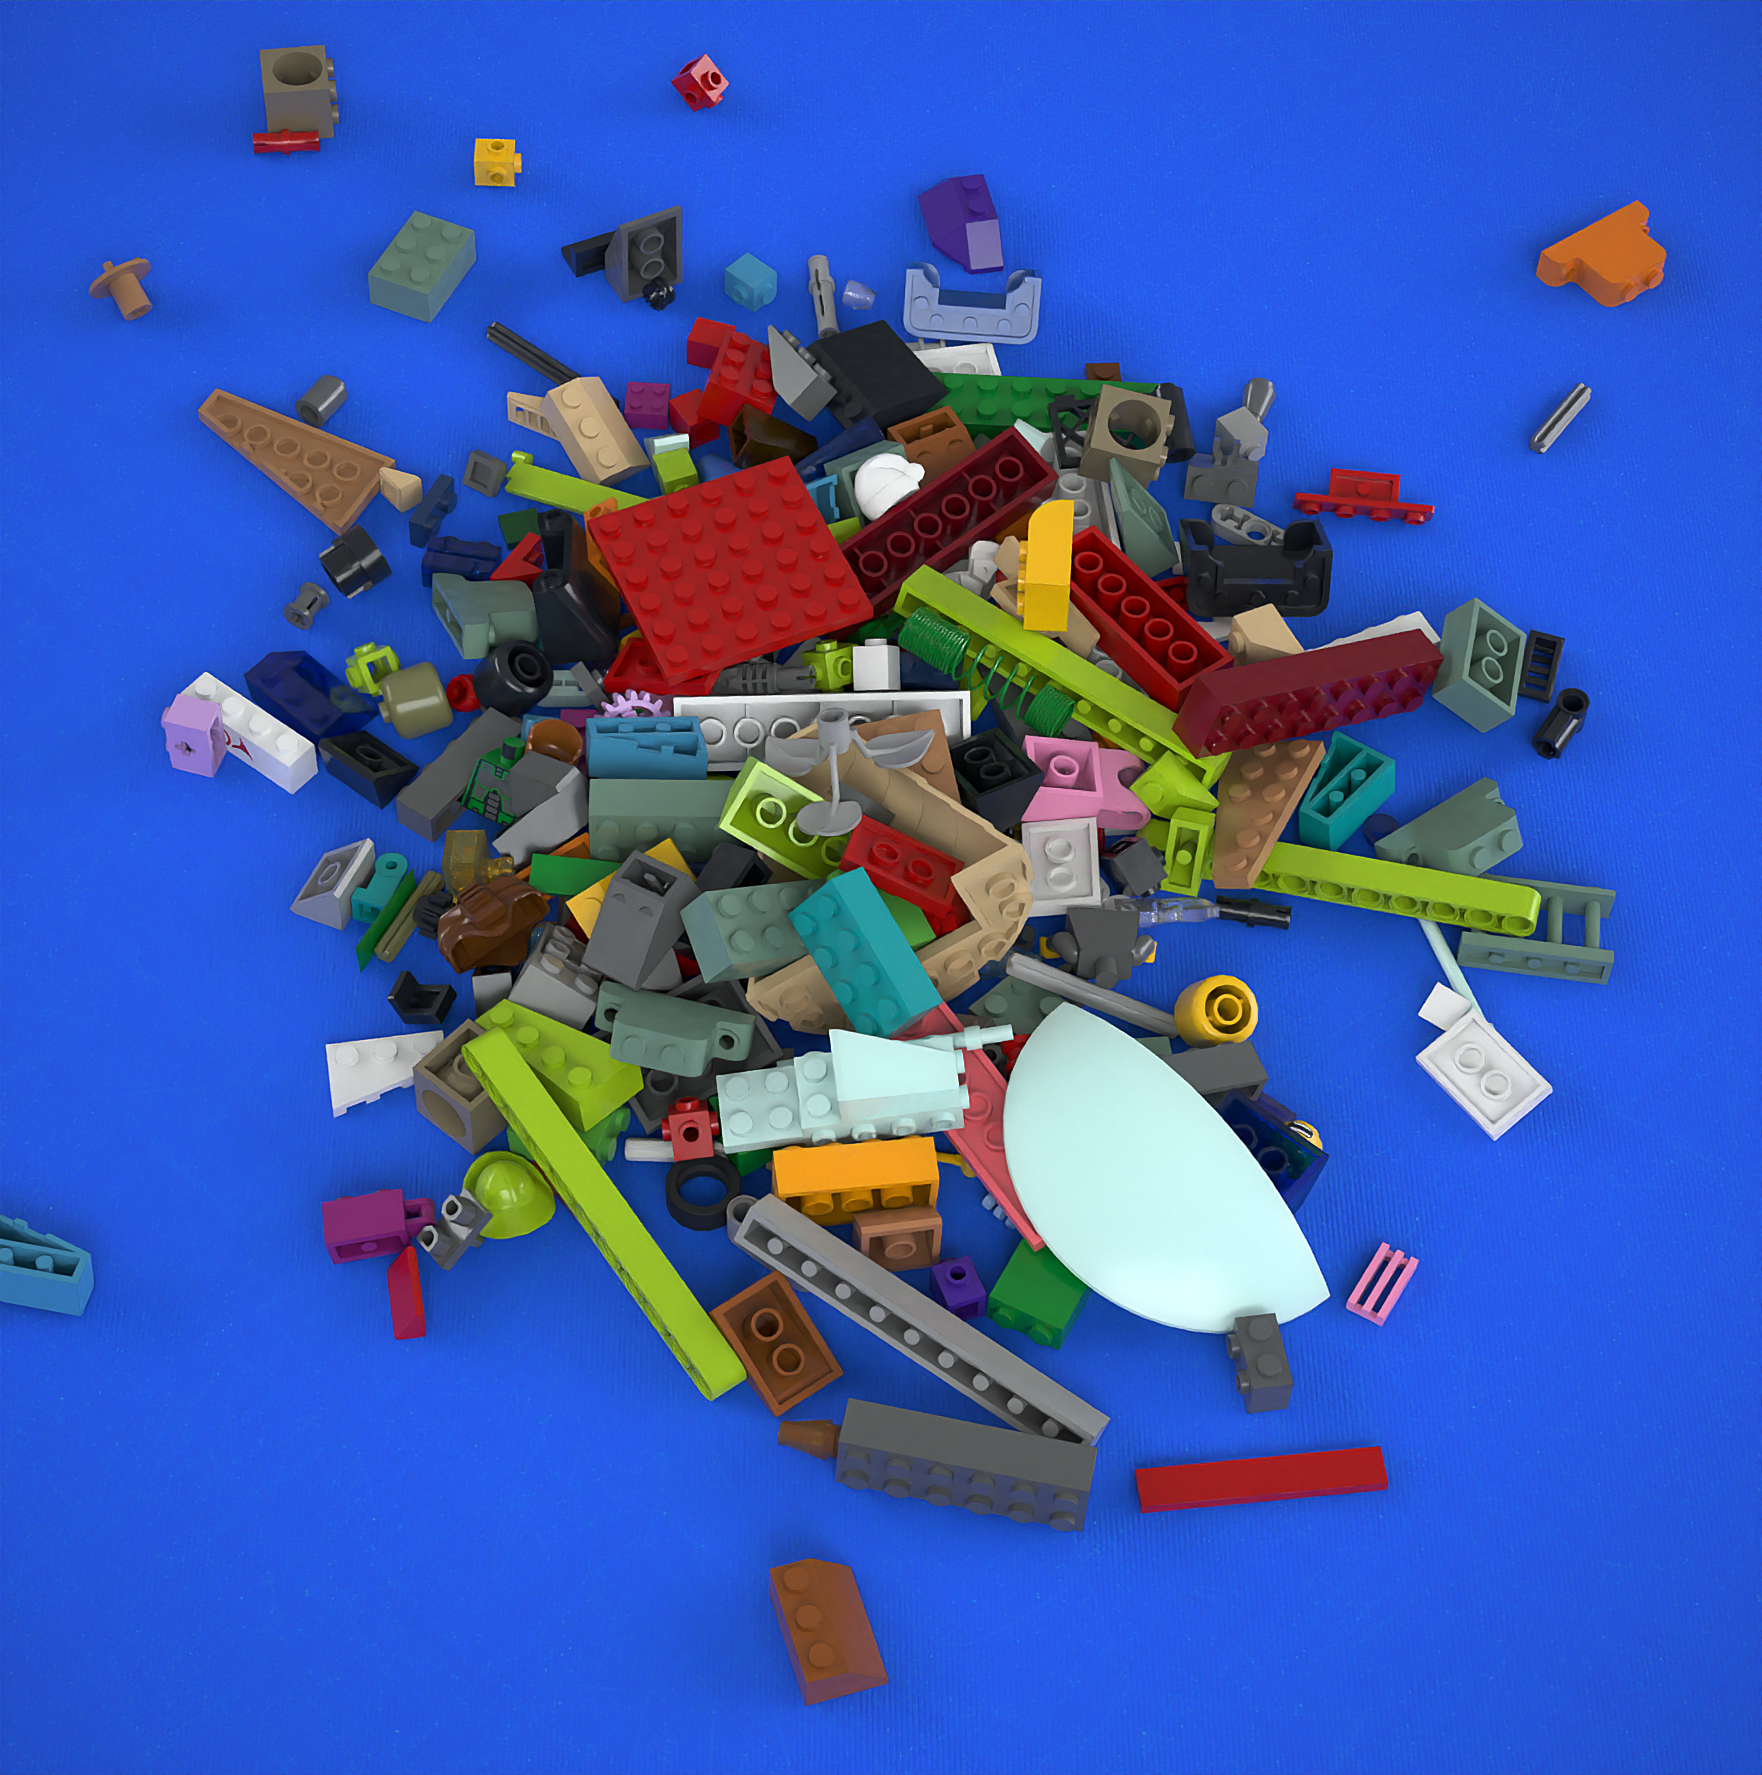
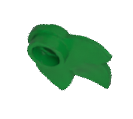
[843,611,907,646]

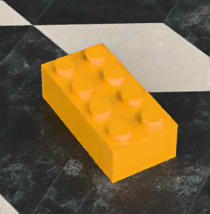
[771,1135,940,1227]

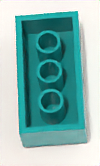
[787,866,944,1040]

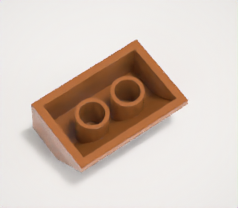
[769,1558,889,1706]

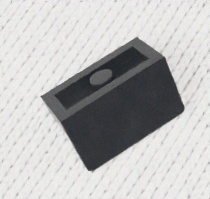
[561,230,616,278]

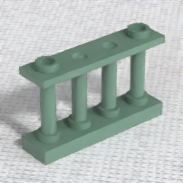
[1456,872,1616,985]

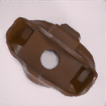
[437,875,550,974]

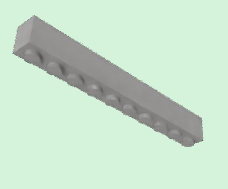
[733,1193,1111,1447]

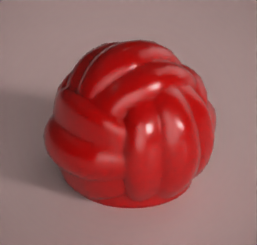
[446,674,482,713]

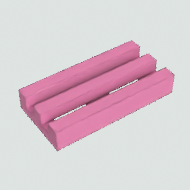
[1346,1242,1419,1326]

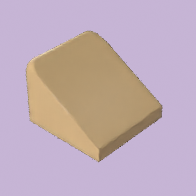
[379,467,423,513]

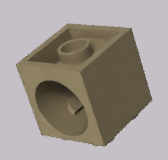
[259,45,339,139]
[1078,384,1175,490]
[412,1018,509,1155]

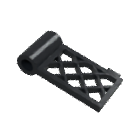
[1047,383,1196,470]

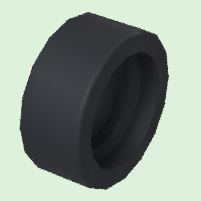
[666,1153,741,1231]

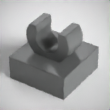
[462,449,508,497]

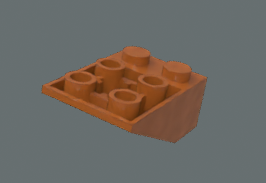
[887,405,976,489]

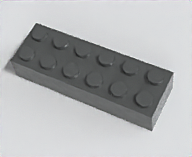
[836,1398,1098,1532]

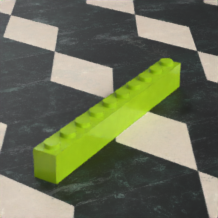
[893,564,1233,790]

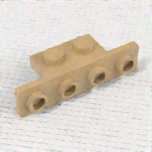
[989,536,1100,659]

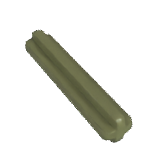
[374,870,445,963]

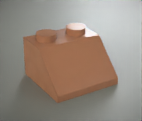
[851,1204,943,1272]

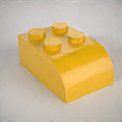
[1017,500,1074,632]

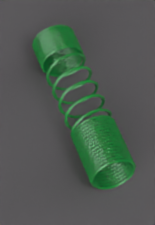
[898,606,1076,738]

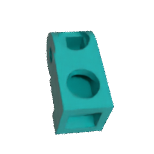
[351,852,408,924]

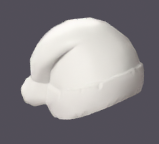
[854,453,925,521]

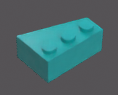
[1299,730,1395,852]

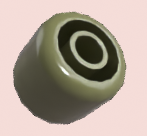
[378,661,454,740]

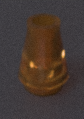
[778,1419,842,1461]

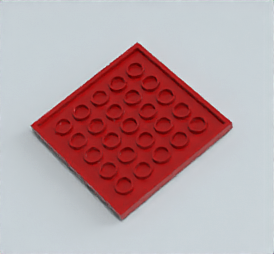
[587,455,874,687]

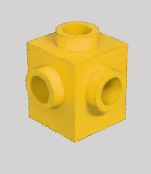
[474,138,522,187]

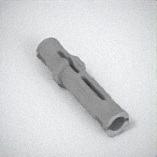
[807,255,840,339]

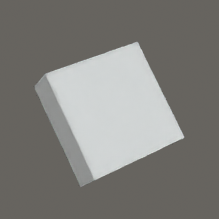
[1418,982,1472,1032]

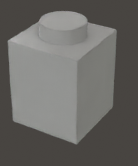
[1214,406,1269,461]

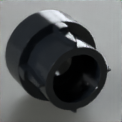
[318,524,392,599]

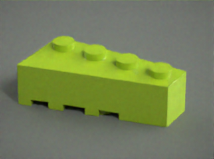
[475,999,644,1133]

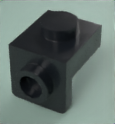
[388,971,457,1024]

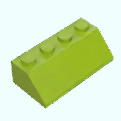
[718,756,851,882]

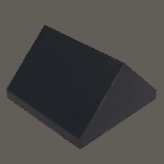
[318,730,419,809]

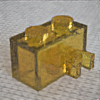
[441,830,517,906]

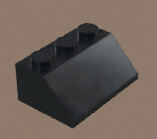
[948,727,1045,833]

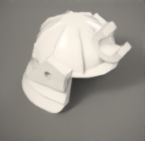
[941,541,1001,602]

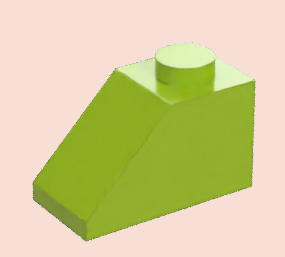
[1129,750,1220,820]
[1160,807,1216,897]

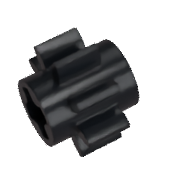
[413,890,456,940]

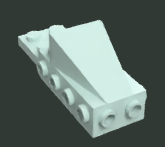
[716,1029,970,1154]

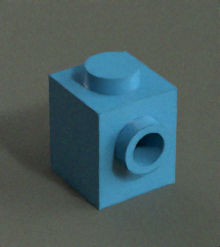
[725,252,777,313]

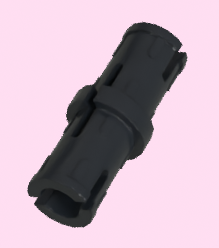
[1213,895,1292,931]

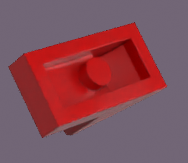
[490,532,544,592]

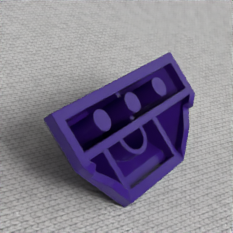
[918,174,1003,275]

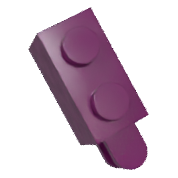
[322,1188,437,1264]

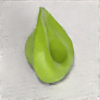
[462,1151,556,1240]

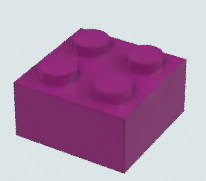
[624,382,671,430]

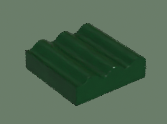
[498,508,543,550]

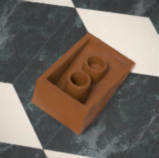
[707,1270,844,1418]

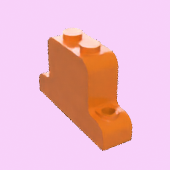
[1536,200,1667,307]

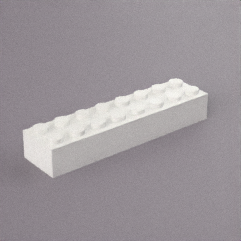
[673,690,971,771]

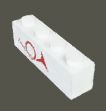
[180,672,318,795]

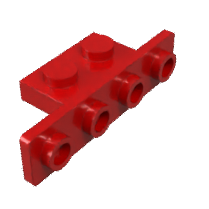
[1292,468,1435,525]

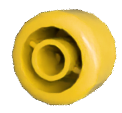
[1174,974,1258,1049]

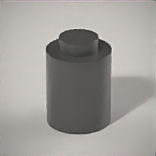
[295,375,348,428]

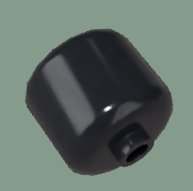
[472,639,554,718]

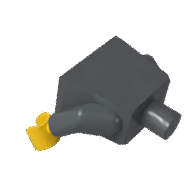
[1039,908,1157,989]

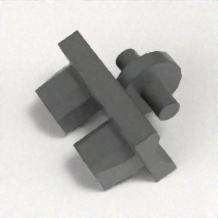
[417,1188,494,1271]

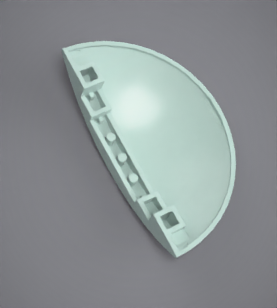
[1002,1002,1330,1334]

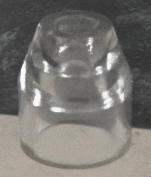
[841,279,876,310]

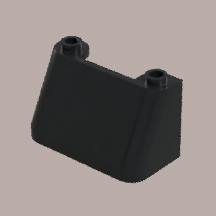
[532,509,621,665]
[1178,519,1333,617]

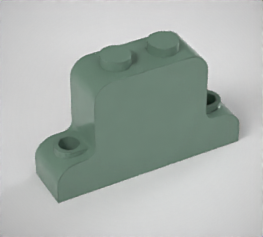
[432,573,540,659]
[1374,777,1523,877]
[594,981,757,1077]

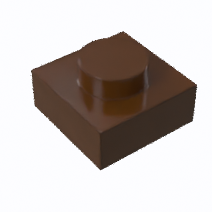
[1084,363,1122,382]

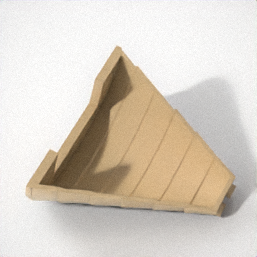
[745,721,1034,1035]

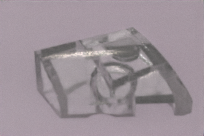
[1114,896,1219,928]

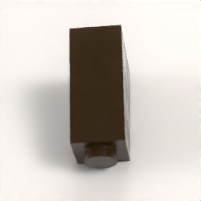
[727,403,819,469]

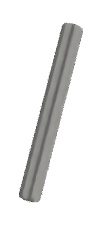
[1005,953,1179,1039]

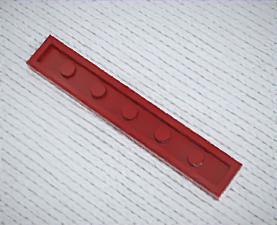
[1134,1446,1389,1513]

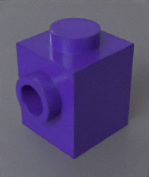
[929,1255,987,1322]

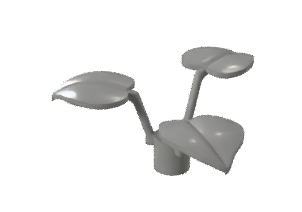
[765,708,934,836]

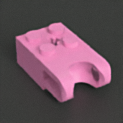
[1021,735,1151,831]

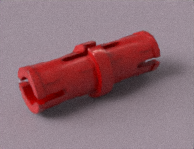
[253,129,320,155]

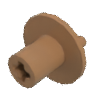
[88,257,152,321]

